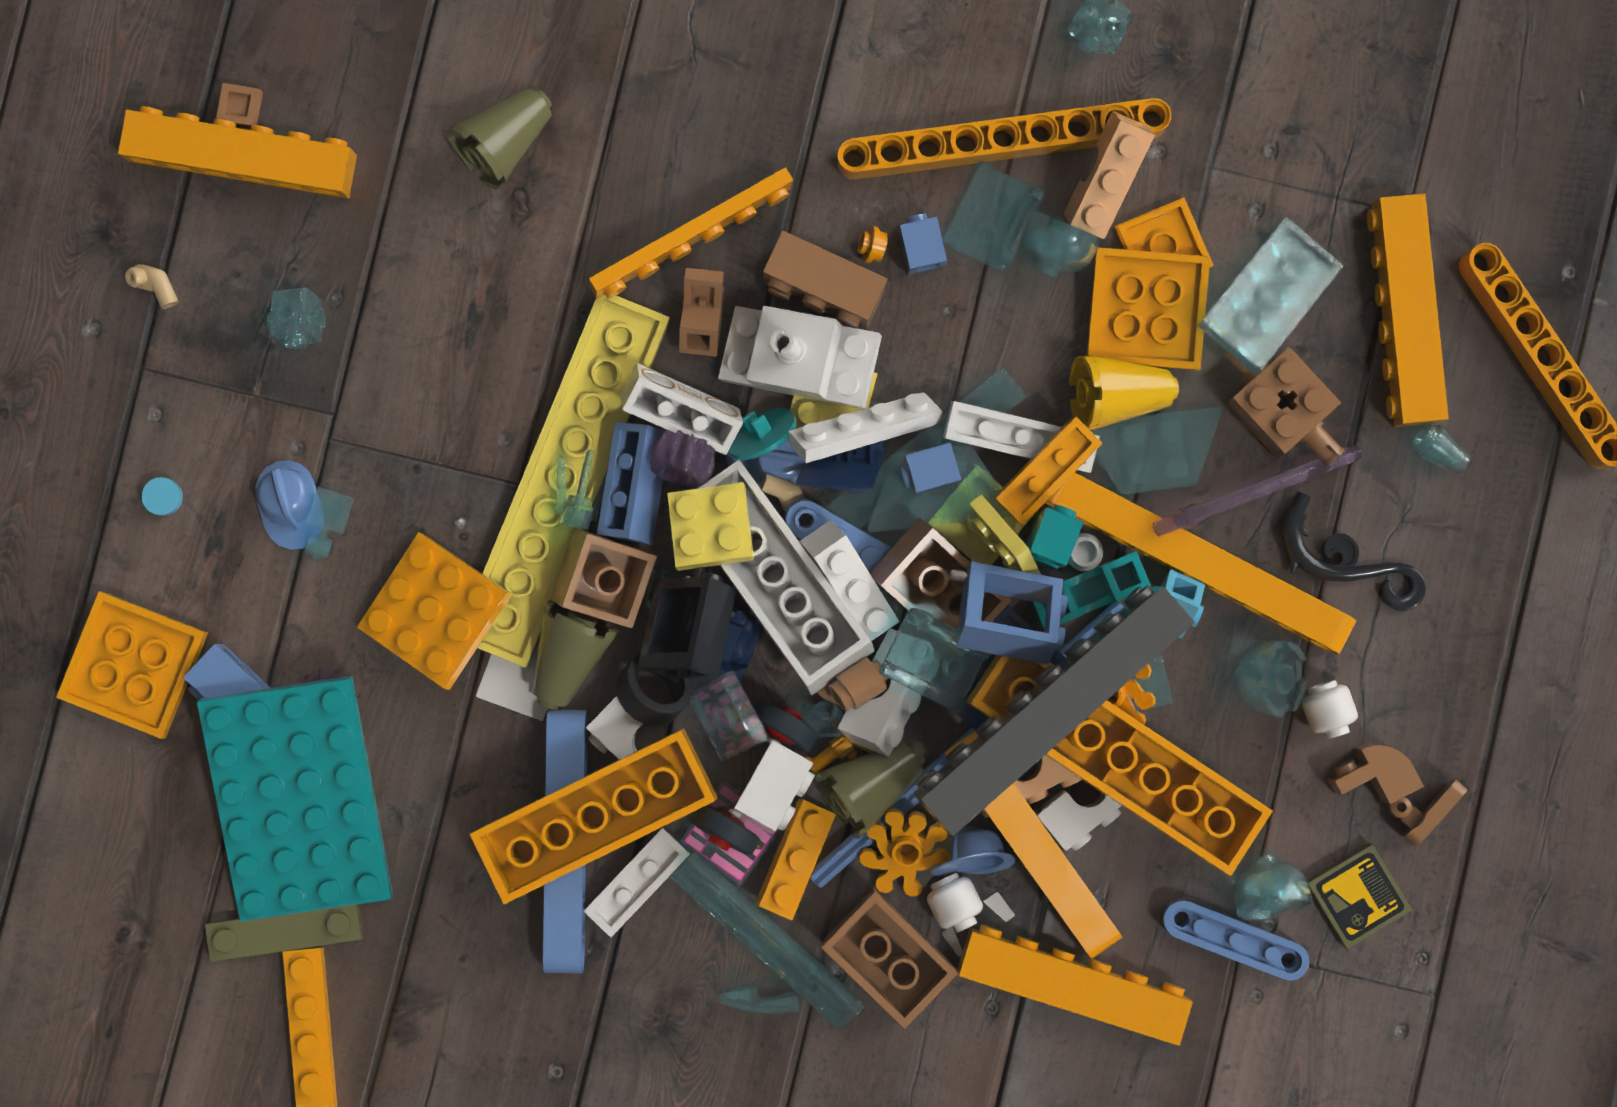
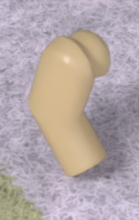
[125,264,179,309]
[760,473,805,512]

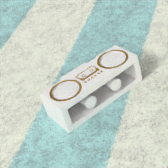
[621,363,743,455]

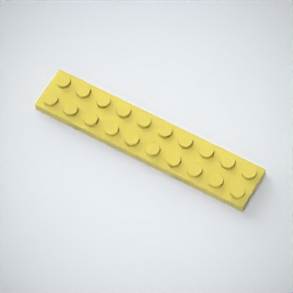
[477,295,671,668]

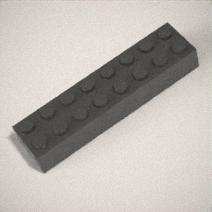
[913,585,1195,836]

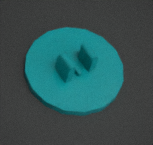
[728,408,796,460]

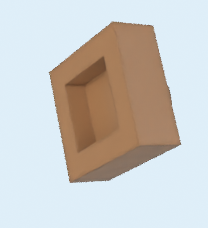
[216,83,263,128]

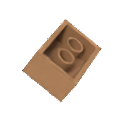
[763,230,888,330]
[870,518,1012,657]
[821,887,958,1029]

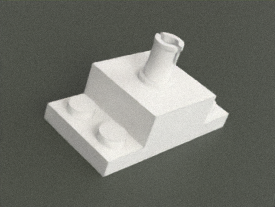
[718,306,882,409]

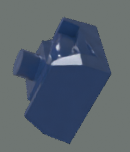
[674,596,764,685]

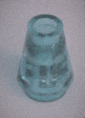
[1411,423,1471,474]

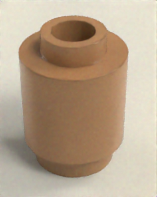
[828,657,888,712]

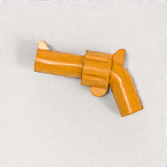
[805,732,873,775]

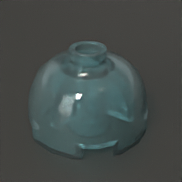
[1024,210,1102,278]
[1235,640,1308,717]
[1234,855,1313,921]

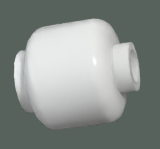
[1302,680,1358,739]
[927,873,983,933]

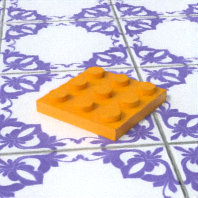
[1086,247,1210,370]
[357,532,512,690]
[56,591,208,739]

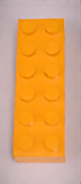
[470,728,718,904]

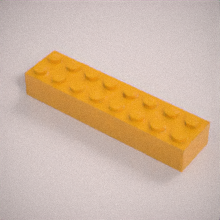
[965,655,1273,876]

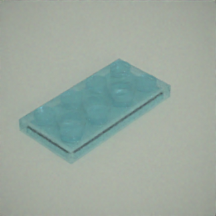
[1197,217,1344,375]

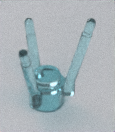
[555,450,607,530]

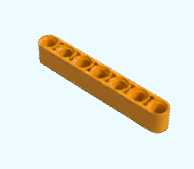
[1459,243,1617,470]
[944,730,1123,959]

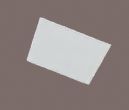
[475,643,547,721]

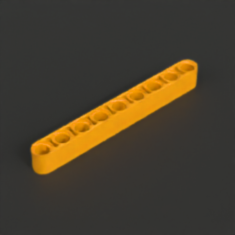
[837,98,1171,180]
[1045,472,1357,655]

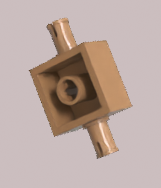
[1223,339,1345,467]

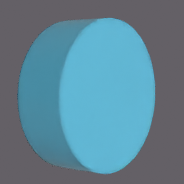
[142,477,183,516]

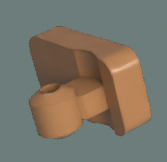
[1388,779,1468,846]

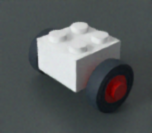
[692,702,818,856]

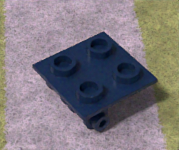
[796,440,886,494]

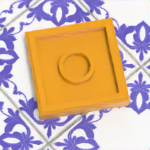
[1114,197,1214,269]

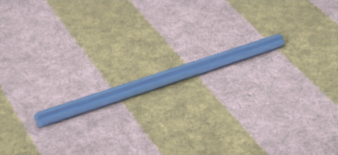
[810,601,1125,888]

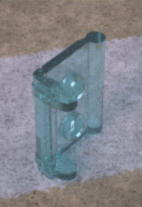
[942,161,1045,273]
[879,608,991,714]

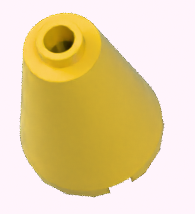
[1069,355,1179,431]

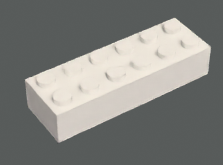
[698,460,874,695]

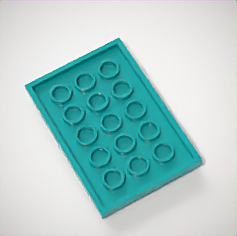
[197,676,393,922]

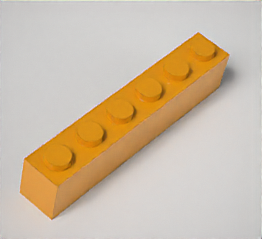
[118,106,357,199]
[1367,194,1449,427]
[957,924,1193,1046]

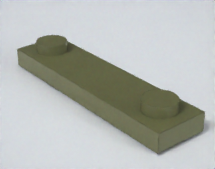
[205,904,364,962]

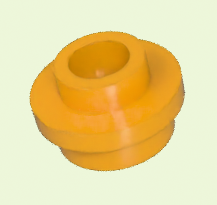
[857,225,888,264]

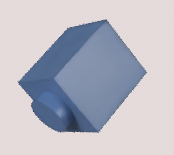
[898,214,947,275]
[900,443,961,495]

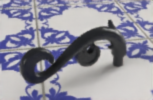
[1281,492,1426,611]

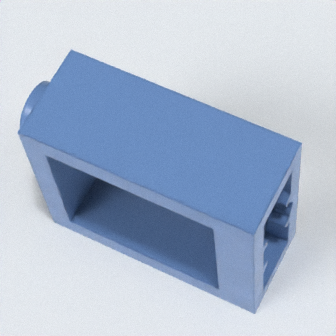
[956,561,1068,665]

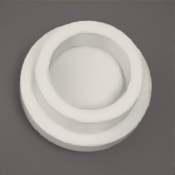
[1068,533,1103,571]

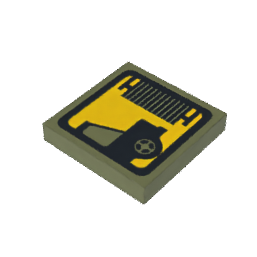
[1305,843,1412,949]

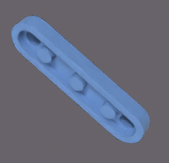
[785,499,892,585]
[1162,899,1309,981]

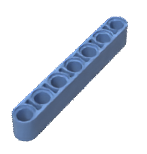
[543,709,588,974]

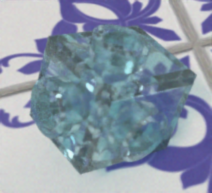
[1067,0,1135,55]
[267,287,326,350]

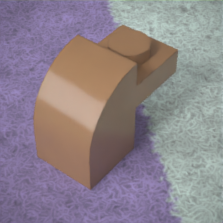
[679,268,724,357]
[1327,744,1424,804]

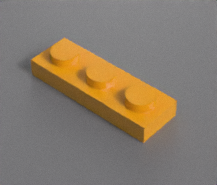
[993,416,1103,525]
[754,799,836,920]

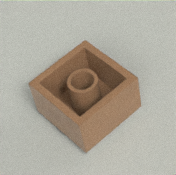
[550,527,657,628]

